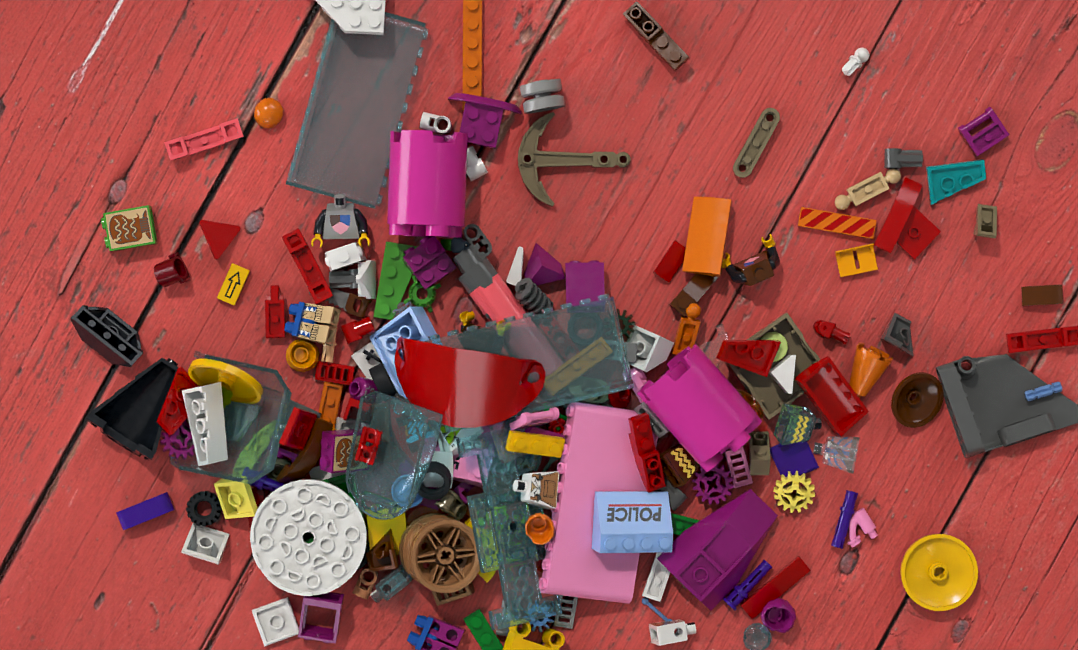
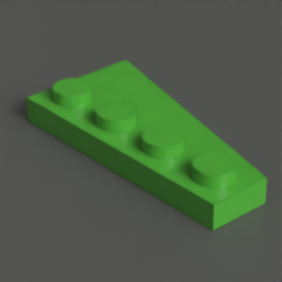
[374,241,417,320]

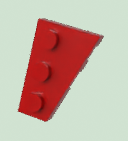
[716,340,781,377]
[157,367,200,435]

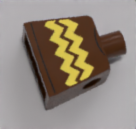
[660,444,700,488]

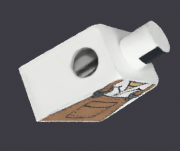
[513,471,559,509]
[649,619,696,646]

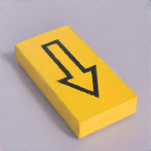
[217,263,250,306]

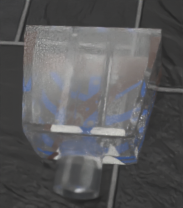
[813,436,860,474]

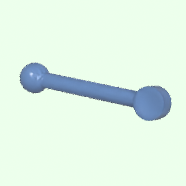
[642,597,672,621]

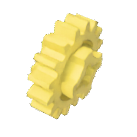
[773,471,815,513]

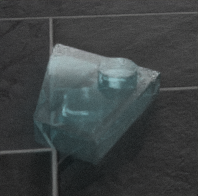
[224,401,262,442]

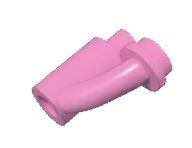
[847,508,878,547]

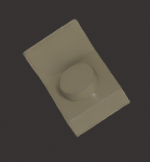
[973,204,997,238]

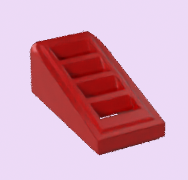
[314,361,356,385]

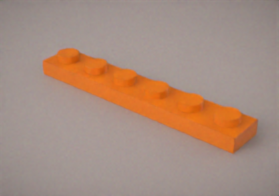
[462,0,482,111]

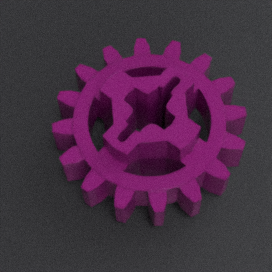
[160,419,195,460]
[692,464,734,505]

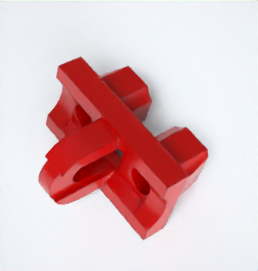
[355,426,383,465]

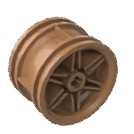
[399,513,483,593]

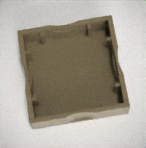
[727,312,821,420]

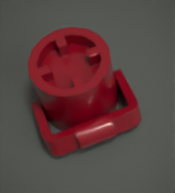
[154,252,190,287]

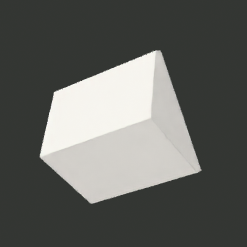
[769,355,796,394]
[181,523,229,564]

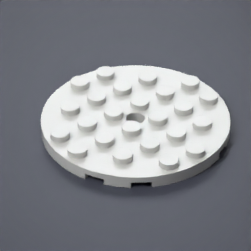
[250,479,367,596]

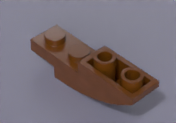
[623,1,690,71]

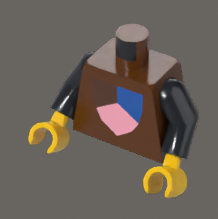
[722,234,780,286]

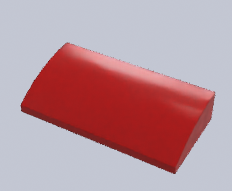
[794,356,869,437]

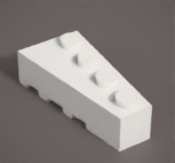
[182,382,228,466]

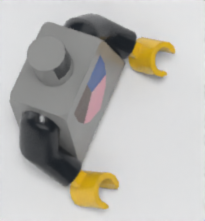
[311,194,371,248]

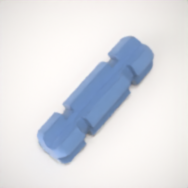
[1024,382,1062,401]

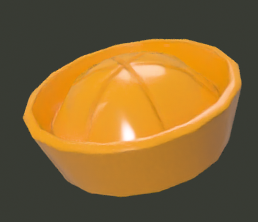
[286,339,319,372]

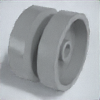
[520,79,565,114]

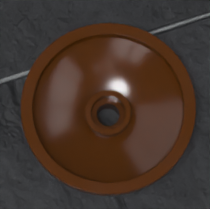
[891,372,944,428]

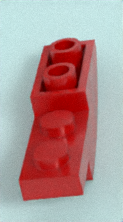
[628,412,666,493]

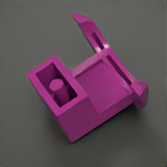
[448,93,522,149]

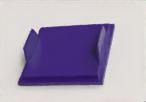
[770,434,819,477]

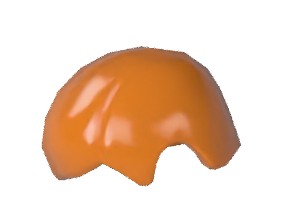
[254,98,283,128]
[525,513,555,545]

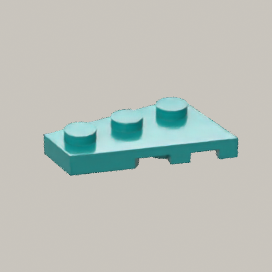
[926,159,986,205]

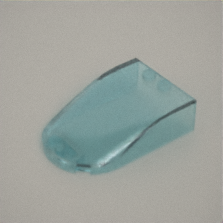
[346,391,443,520]

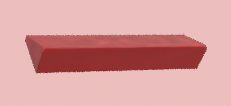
[740,556,811,619]

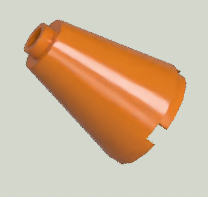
[849,343,893,398]

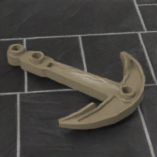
[518,112,631,206]

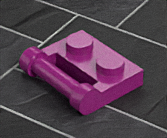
[958,107,1009,156]

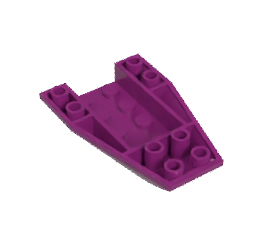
[657,489,778,611]

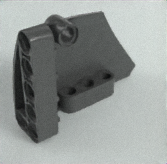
[936,354,1078,458]

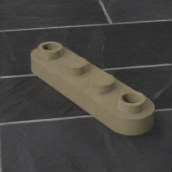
[733,108,780,178]

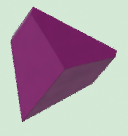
[524,243,565,285]

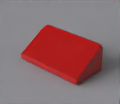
[653,240,686,283]

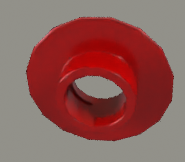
[608,379,631,409]

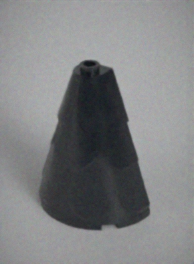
[86,358,178,461]

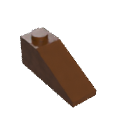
[669,274,718,317]

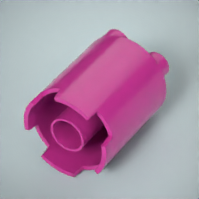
[387,130,468,238]
[637,344,762,472]

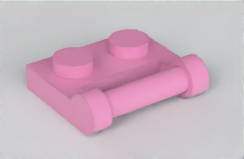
[509,407,560,431]

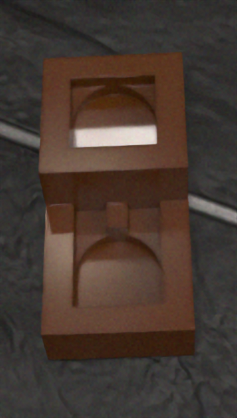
[1021,285,1063,306]

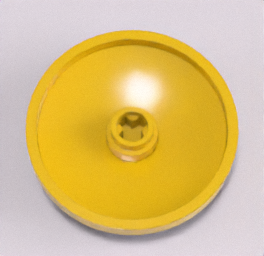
[188,359,263,404]
[900,534,978,611]

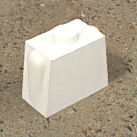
[325,242,367,272]

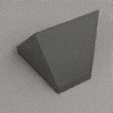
[880,313,914,357]

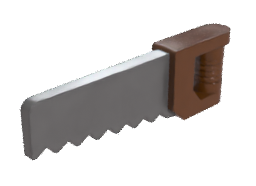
[309,288,372,318]

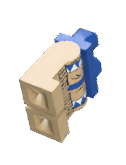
[284,302,341,346]

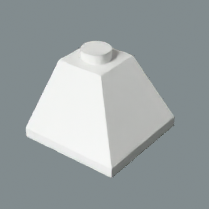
[620,325,674,372]

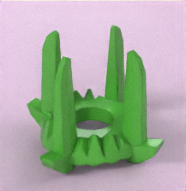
[403,275,441,313]

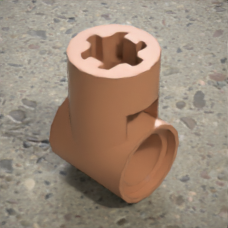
[352,566,378,599]

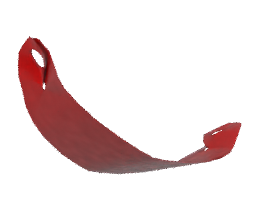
[395,336,546,428]

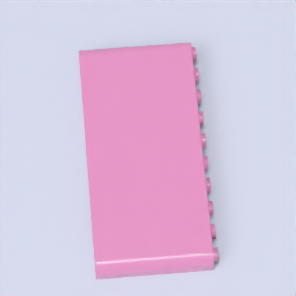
[539,401,658,604]

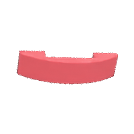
[164,118,244,161]

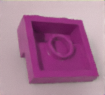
[403,236,456,290]

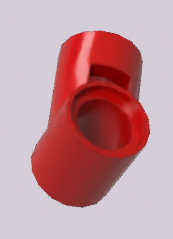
[340,316,376,344]

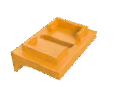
[835,243,878,277]

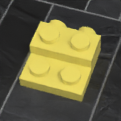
[214,476,258,519]

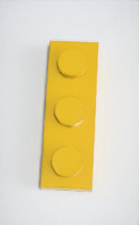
[505,430,565,458]

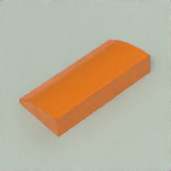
[682,197,732,277]

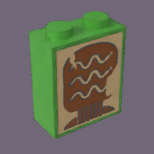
[101,205,158,252]

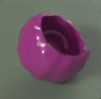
[760,598,796,633]

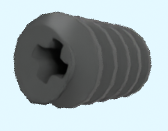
[515,278,553,319]

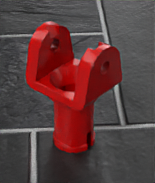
[813,320,850,344]

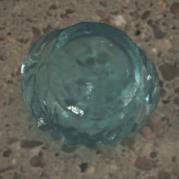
[743,623,772,650]

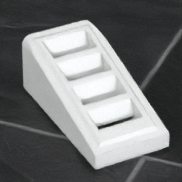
[506,246,524,286]

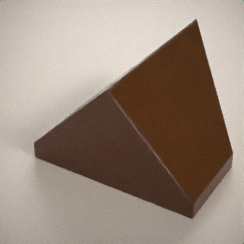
[366,529,399,572]

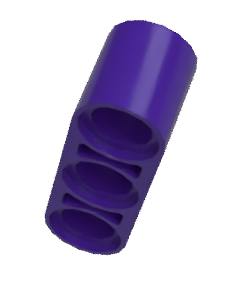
[116,492,175,530]

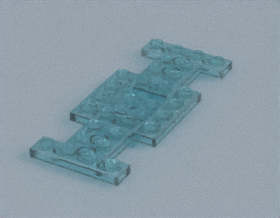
[456,427,562,630]

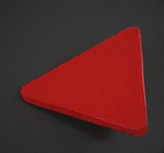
[199,220,241,260]

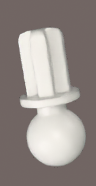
[842,47,870,76]

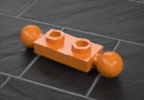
[672,303,701,355]

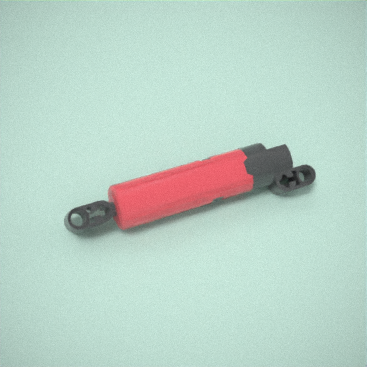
[452,224,578,410]

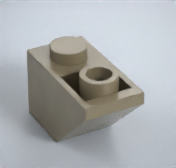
[749,431,771,475]

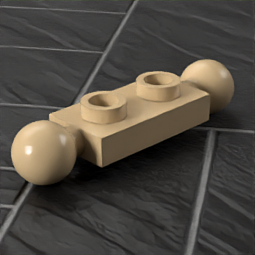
[835,168,901,210]

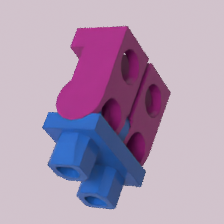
[407,614,465,650]

